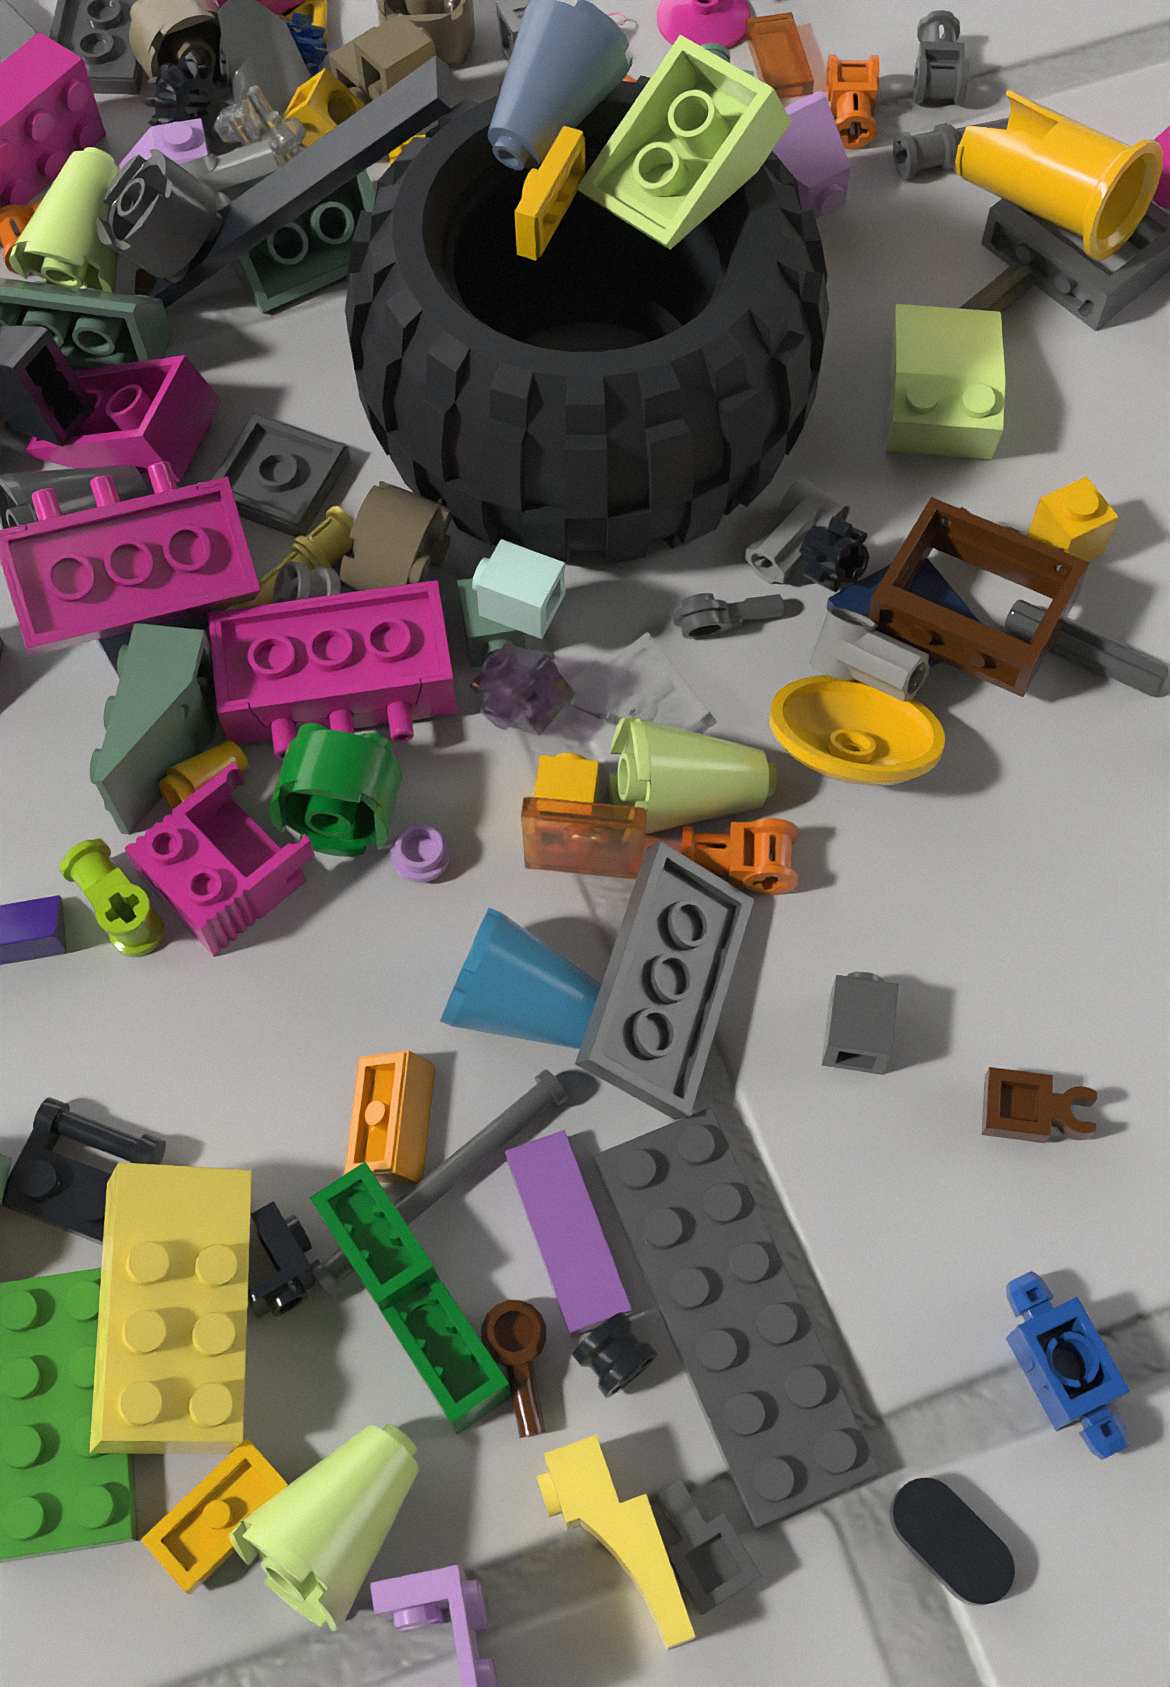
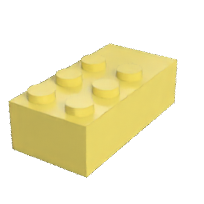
[90,1162,252,1454]

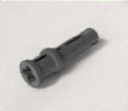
[893,118,1009,179]

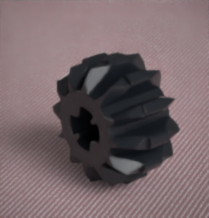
[142,59,232,145]

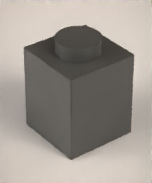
[821,972,899,1075]

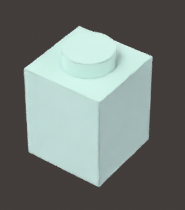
[472,539,565,639]

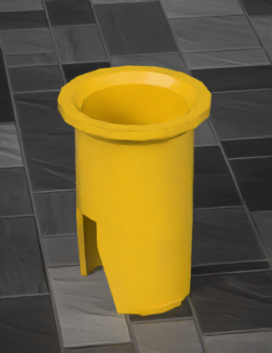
[955,89,1163,261]

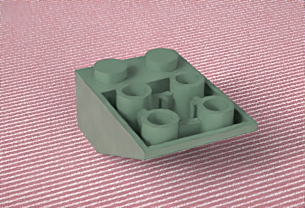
[89,623,219,835]

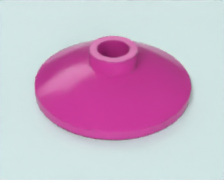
[657,0,751,49]

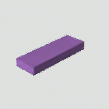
[505,1130,632,1338]

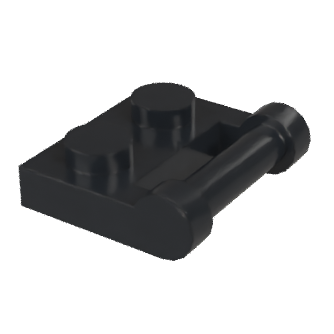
[1,1097,166,1245]

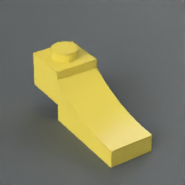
[536,1435,696,1650]

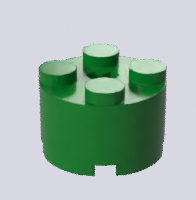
[269,723,402,857]

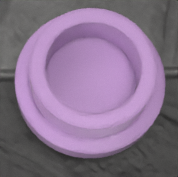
[390,824,450,883]

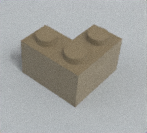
[329,13,436,105]

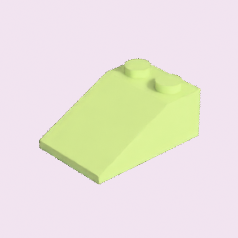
[576,35,792,250]
[885,304,1006,460]

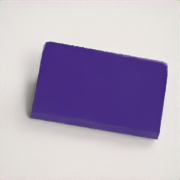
[0,895,66,964]

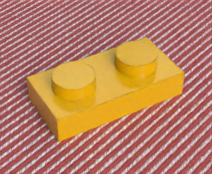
[141,1438,289,1595]

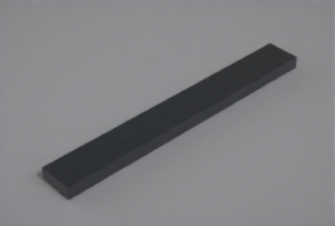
[134,55,451,309]

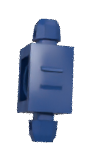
[1006,1271,1130,1460]

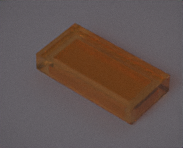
[745,12,814,99]

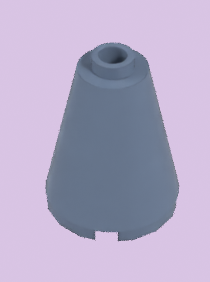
[488,0,633,170]

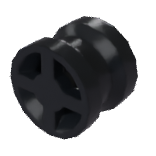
[572,1312,657,1398]

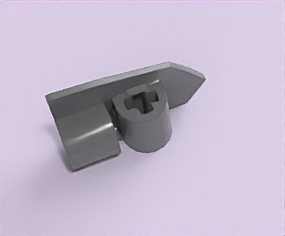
[218,0,311,143]

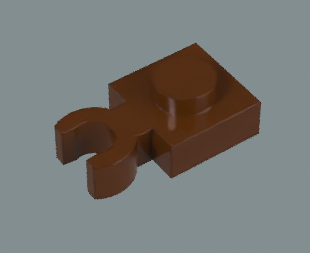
[982,1067,1097,1143]

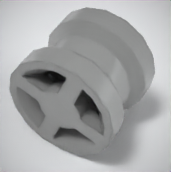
[273,561,341,603]

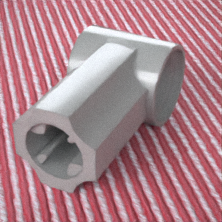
[179,140,278,211]
[745,476,850,584]
[810,608,930,702]

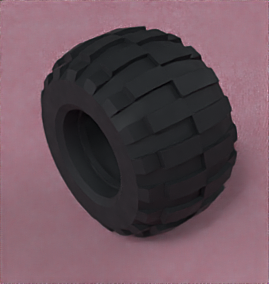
[345,75,830,564]

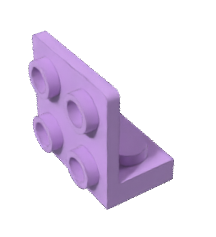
[370,1564,499,1687]

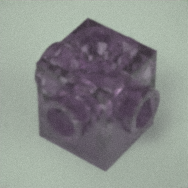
[469,644,576,736]

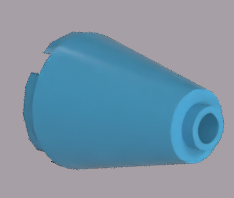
[440,907,601,1049]

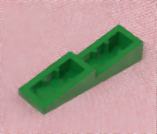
[309,1162,512,1435]

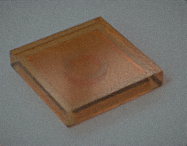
[521,796,647,879]

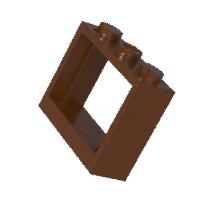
[868,497,1090,697]

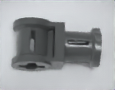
[913,10,969,105]

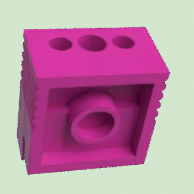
[124,762,315,957]

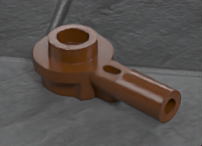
[481,1300,546,1438]

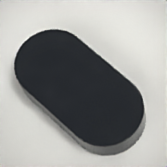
[890,1478,1015,1606]

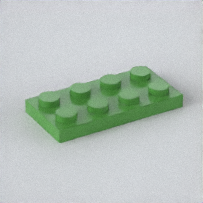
[0,1268,138,1563]

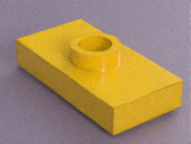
[515,126,585,261]

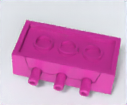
[0,462,261,657]
[208,580,458,759]

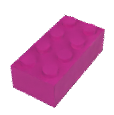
[0,32,106,209]

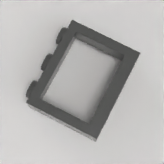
[981,199,1170,331]

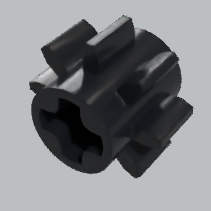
[799,517,870,592]

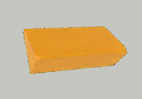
[344,1050,435,1184]

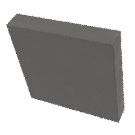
[212,413,350,538]

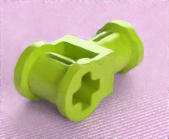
[59,838,164,957]

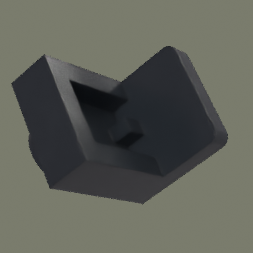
[248,1201,315,1318]

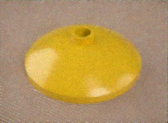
[769,675,945,785]

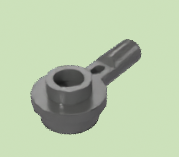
[673,593,784,639]

